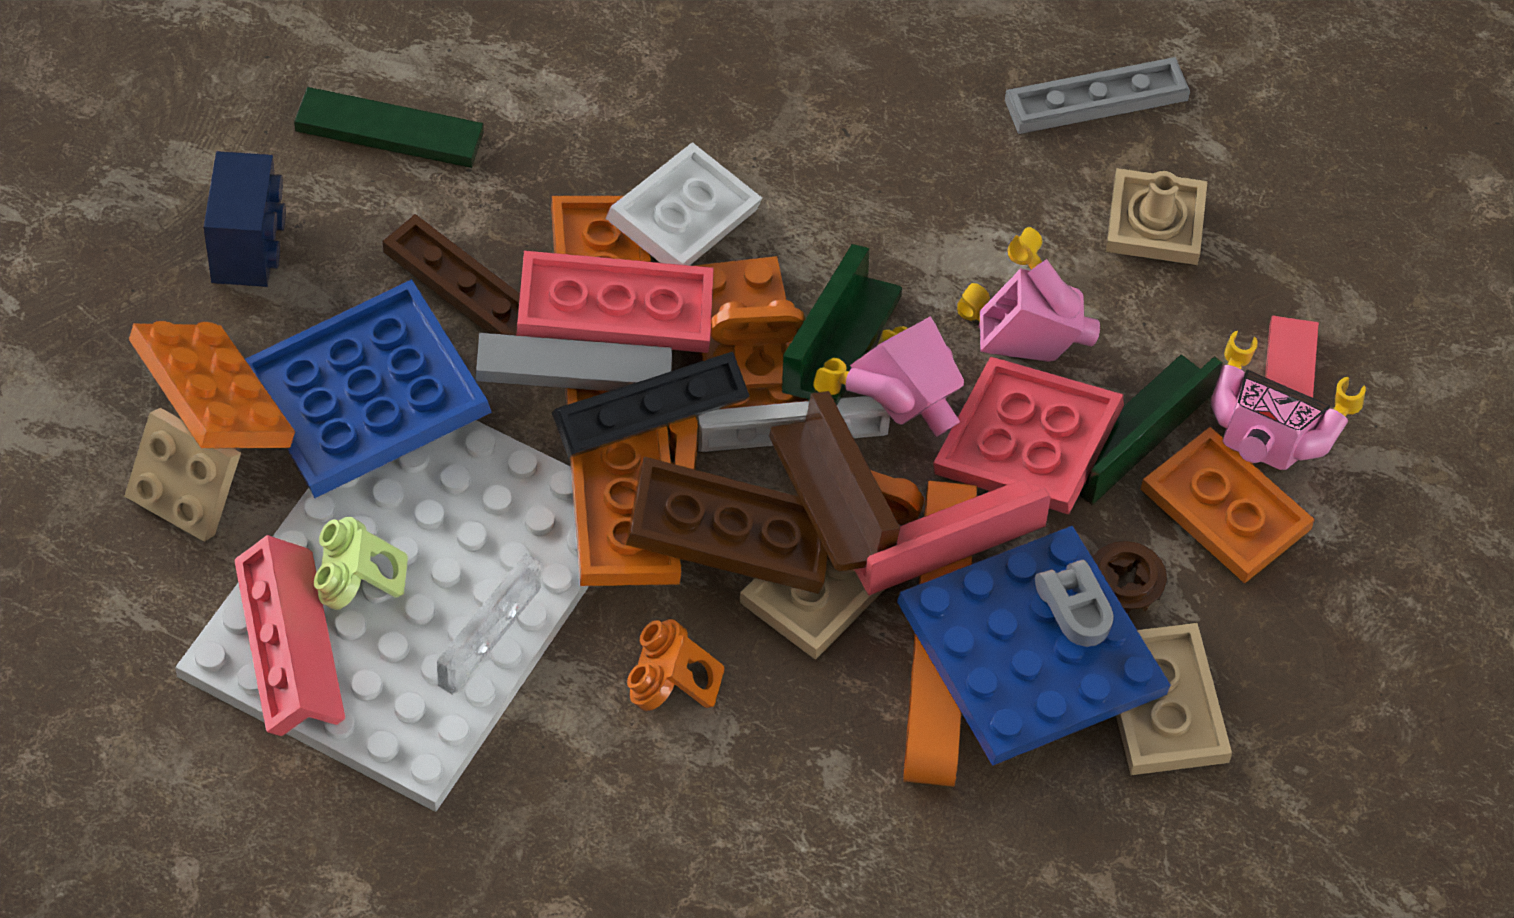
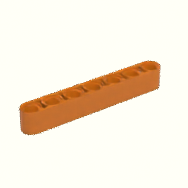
[903,480,977,787]

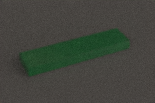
[294,87,484,168]

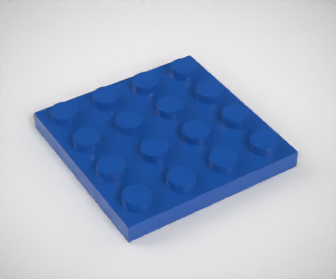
[245,279,492,498]
[897,526,1171,766]

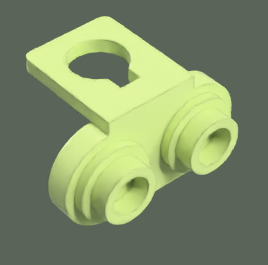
[314,517,408,610]

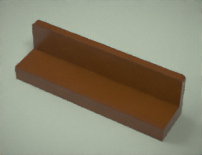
[769,391,900,572]

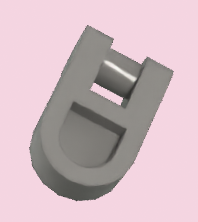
[1035,560,1114,647]

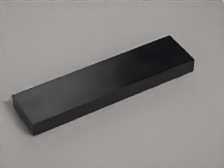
[552,351,750,458]

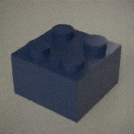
[203,151,286,287]

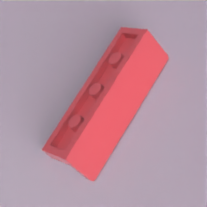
[854,478,1051,595]
[234,535,345,736]

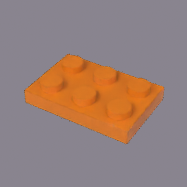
[1140,427,1315,584]

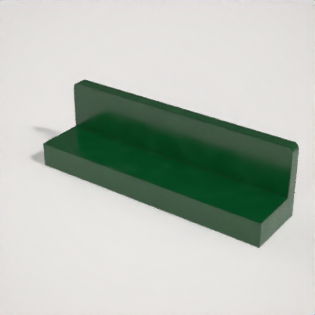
[782,244,902,405]
[1079,354,1223,505]

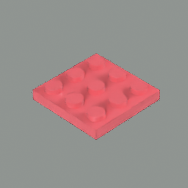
[933,357,1124,515]

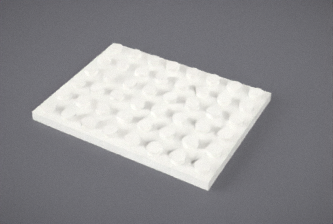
[175,420,589,812]

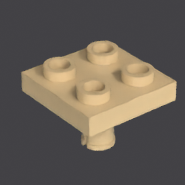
[1106,168,1207,265]
[124,408,241,542]

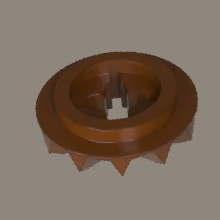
[1093,541,1167,613]

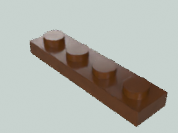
[382,214,520,336]

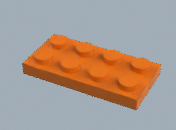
[693,256,808,409]
[129,321,295,448]

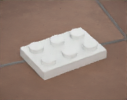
[606,142,762,266]

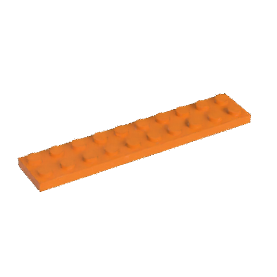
[551,196,681,586]

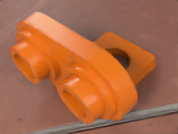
[711,300,806,388]
[627,619,724,711]

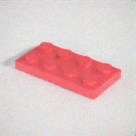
[516,251,713,353]

